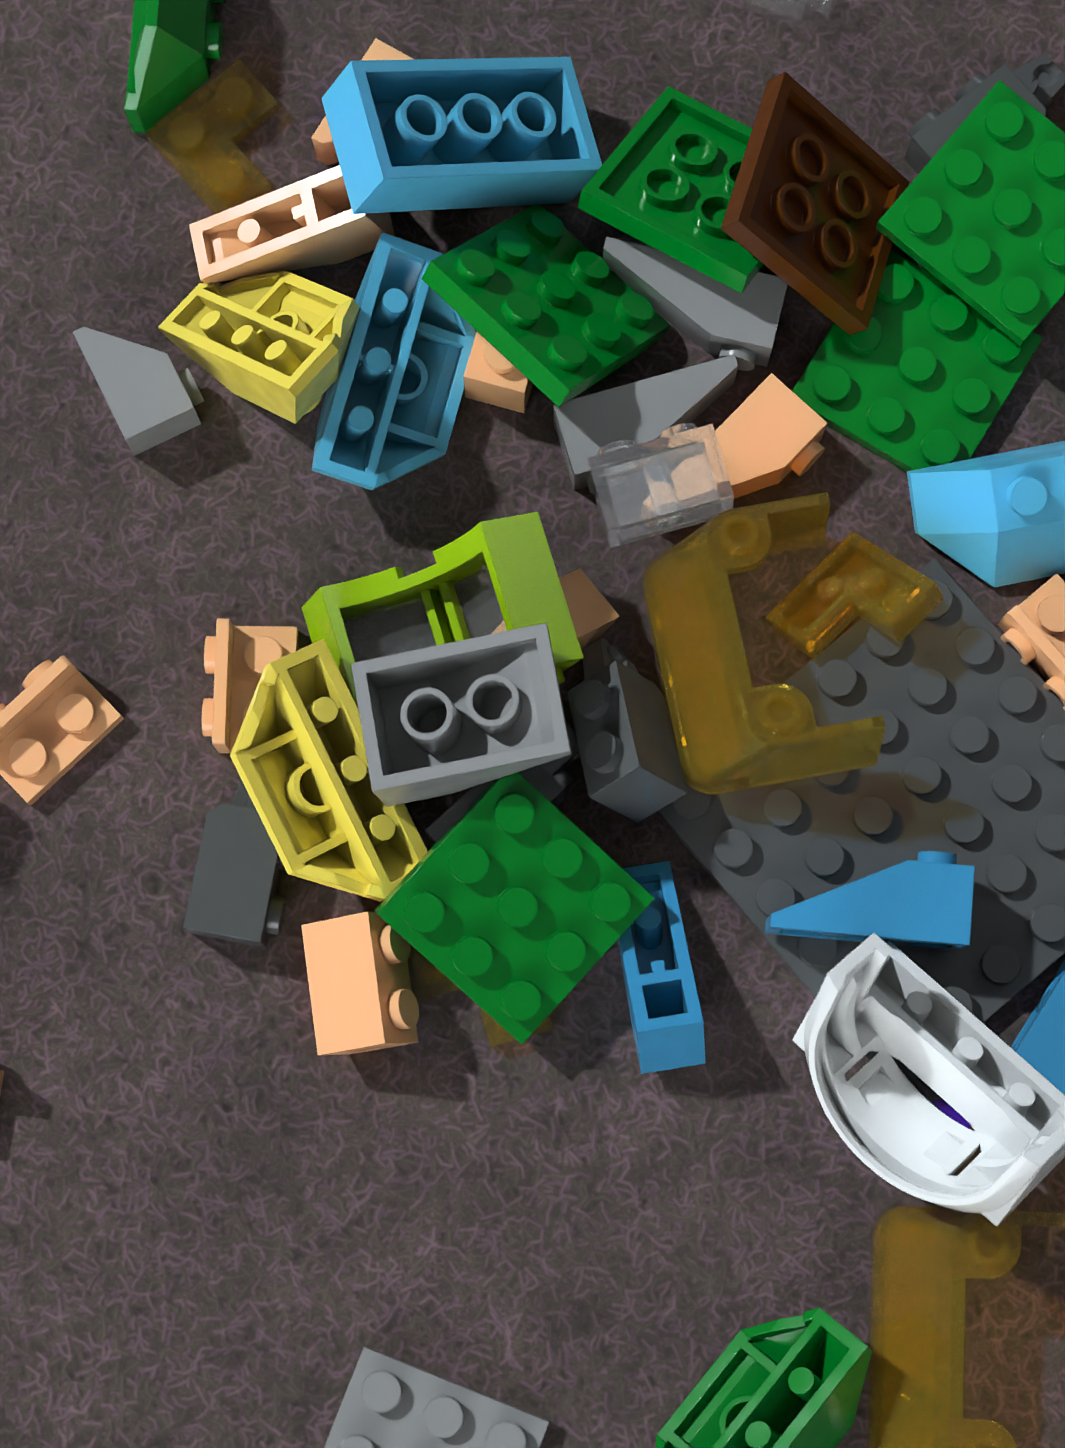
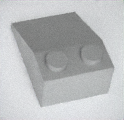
[351,623,572,807]

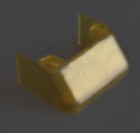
[643,492,886,794]
[867,1206,1065,1448]

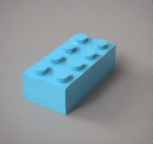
[321,57,602,214]

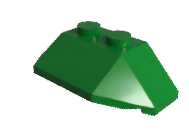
[124,0,227,133]
[655,1307,872,1448]

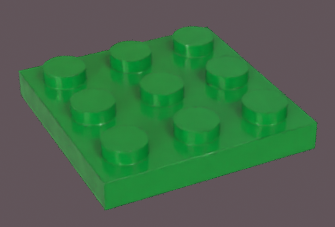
[876,80,1065,346]
[577,86,764,294]
[421,205,670,407]
[792,250,1043,472]
[375,772,655,1045]

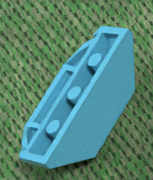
[312,232,476,490]
[907,441,1065,588]

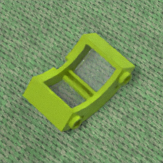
[301,512,584,710]

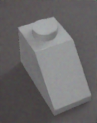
[73,327,204,456]

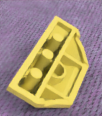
[158,270,360,424]
[230,639,428,902]

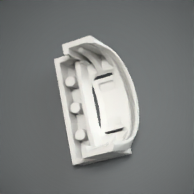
[792,933,1065,1227]

